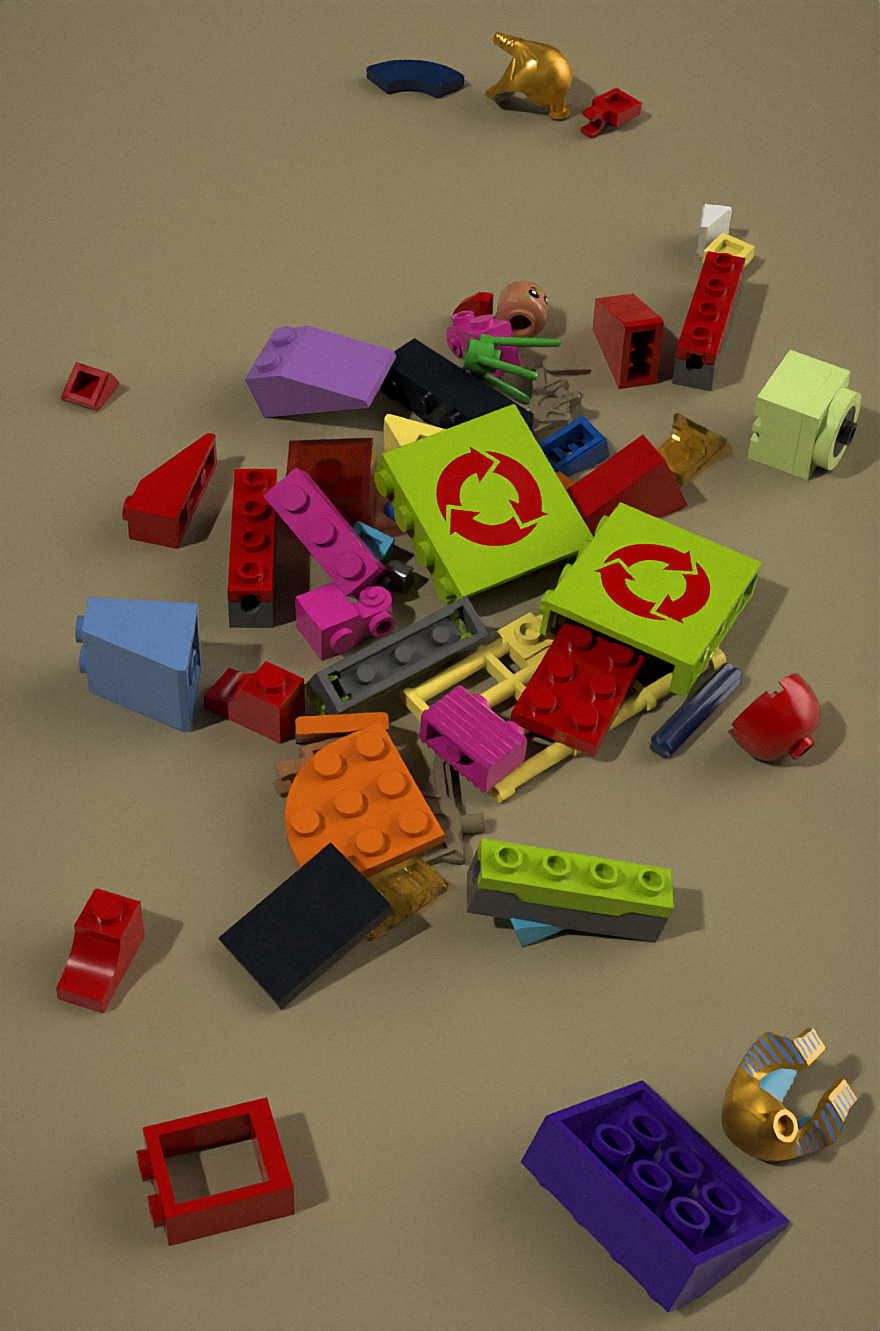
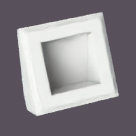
[697,204,732,257]

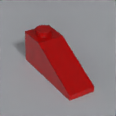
[122,433,217,549]

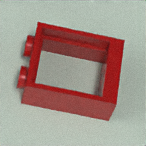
[136,1097,295,1246]

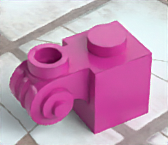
[446,311,521,377]
[295,581,395,661]

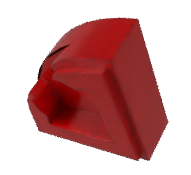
[453,292,494,318]

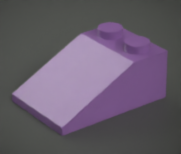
[245,326,396,417]

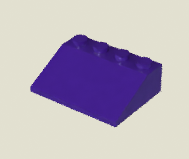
[521,1080,790,1313]

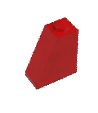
[593,293,664,389]
[566,434,688,537]

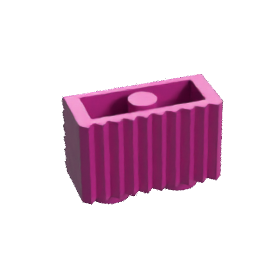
[419,685,527,793]

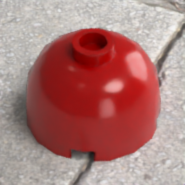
[728,673,821,761]

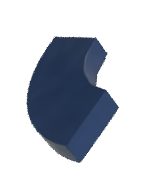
[366,59,465,98]

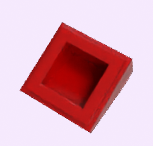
[60,362,119,411]

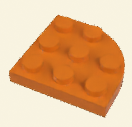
[285,721,445,878]

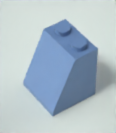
[75,597,202,732]

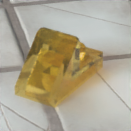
[657,412,727,488]

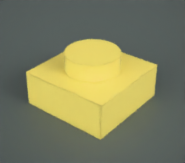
[702,232,755,267]

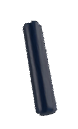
[650,663,742,758]

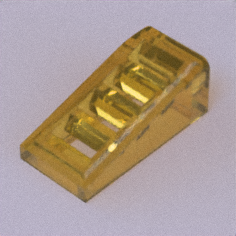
[365,855,449,941]

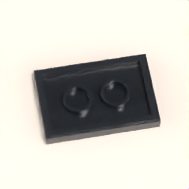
[218,842,395,1010]

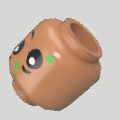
[496,281,549,338]

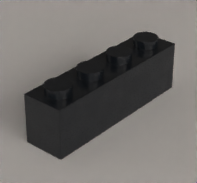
[381,338,533,432]

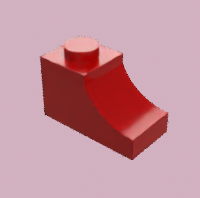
[204,661,305,744]
[56,888,145,1014]

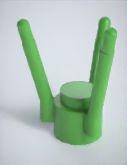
[462,333,561,404]

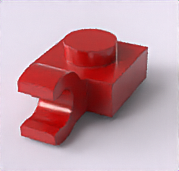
[580,88,642,138]

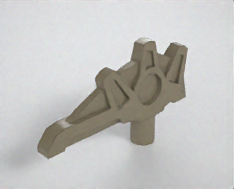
[521,362,582,436]
[418,754,485,867]

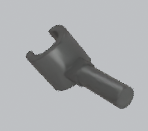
[358,560,415,601]

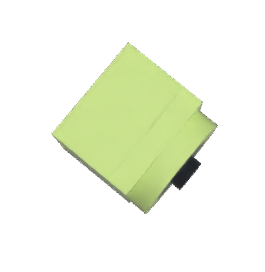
[747,350,861,481]

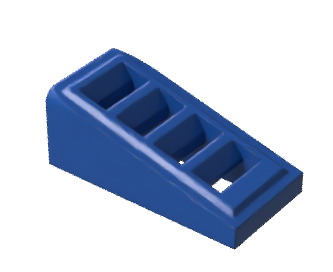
[539,415,610,477]

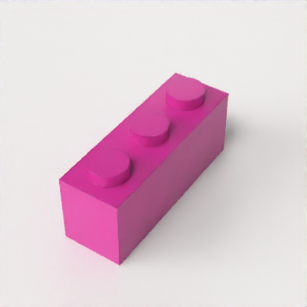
[264,467,388,599]

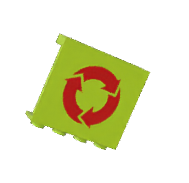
[374,404,594,605]
[538,502,762,698]

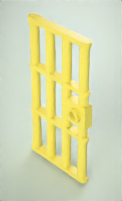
[399,612,727,803]

